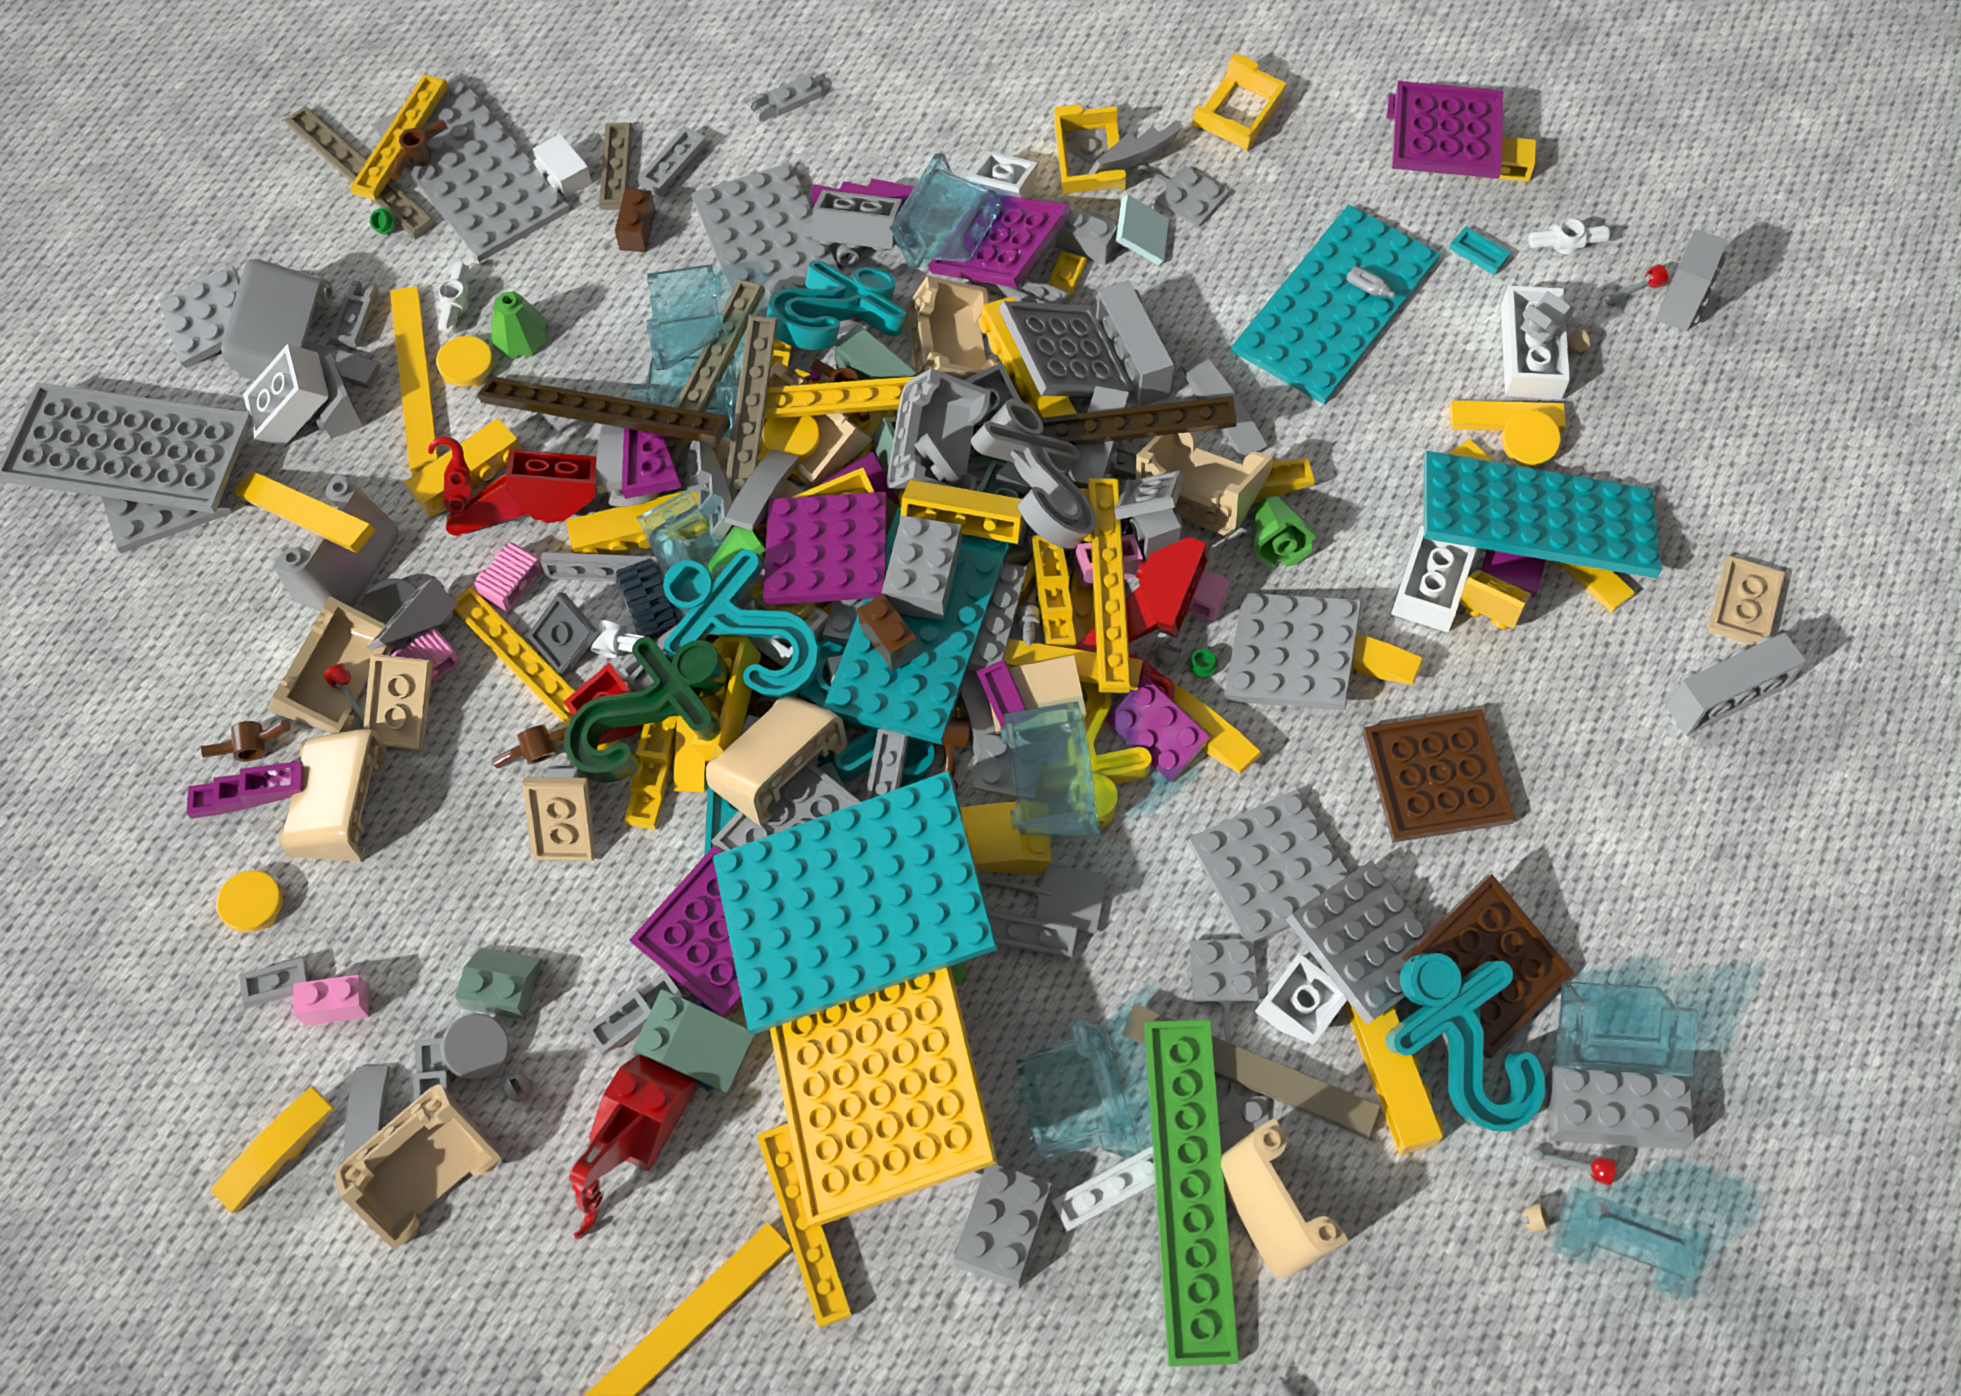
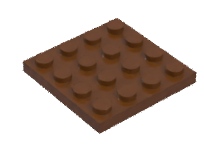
[1362,709,1515,843]
[1403,874,1574,1058]

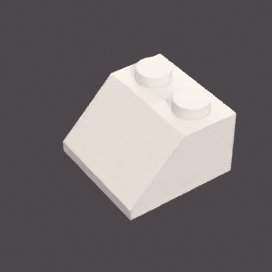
[969,151,1038,199]
[1255,953,1347,1045]

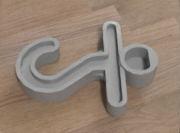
[971,399,1096,548]

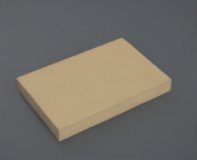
[1707,555,1786,646]
[363,654,433,751]
[990,655,1087,734]
[522,777,596,861]

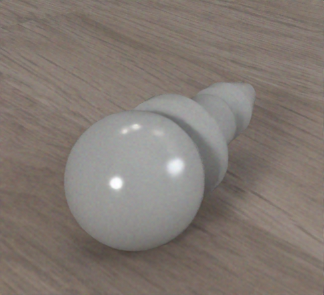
[1017,604,1041,646]

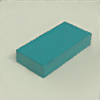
[1449,226,1511,276]

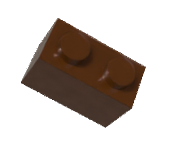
[615,188,656,253]
[857,594,918,672]

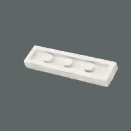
[1051,1146,1155,1232]

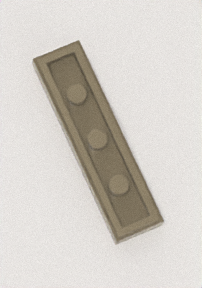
[599,122,633,210]

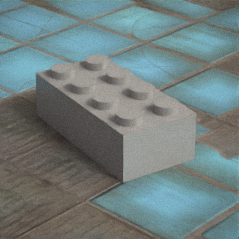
[1096,280,1176,407]
[1666,632,1806,736]
[1546,1065,1694,1150]

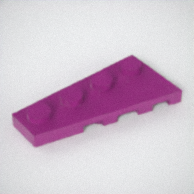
[621,428,682,499]

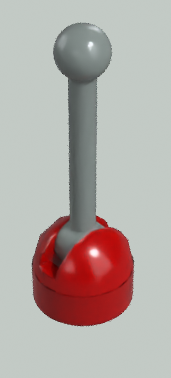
[1605,264,1669,305]
[323,663,365,729]
[1532,1148,1616,1186]

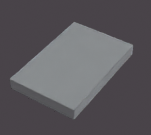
[1114,470,1184,520]

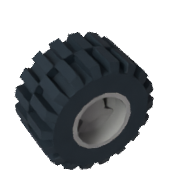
[616,558,678,637]

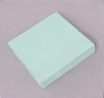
[1116,194,1169,265]

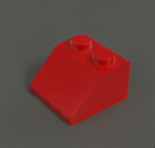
[563,663,644,746]

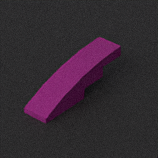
[811,178,923,212]
[186,761,303,819]

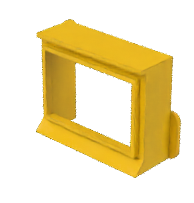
[1192,53,1287,152]
[1054,104,1126,195]

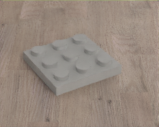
[160,265,240,368]

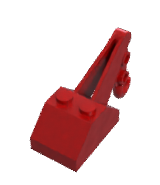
[428,436,597,536]
[1075,537,1209,700]
[569,1054,697,1240]

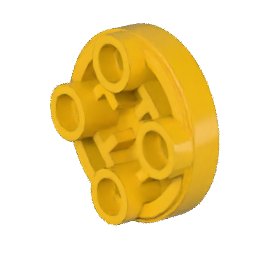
[436,336,494,387]
[1500,410,1561,467]
[762,416,820,465]
[216,870,283,933]

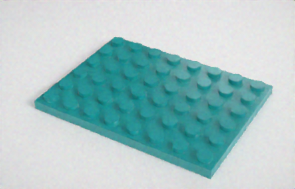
[713,771,998,1035]

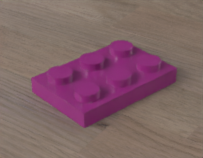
[1106,676,1213,782]

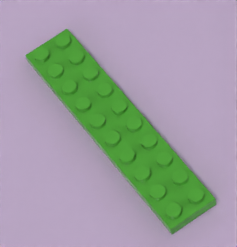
[1144,1020,1239,1367]

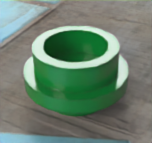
[370,207,396,235]
[1188,649,1218,678]

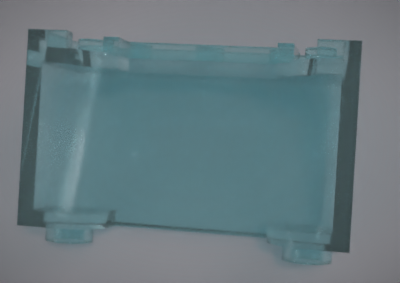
[646,264,724,371]
[1000,701,1101,837]

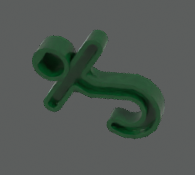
[564,637,729,783]

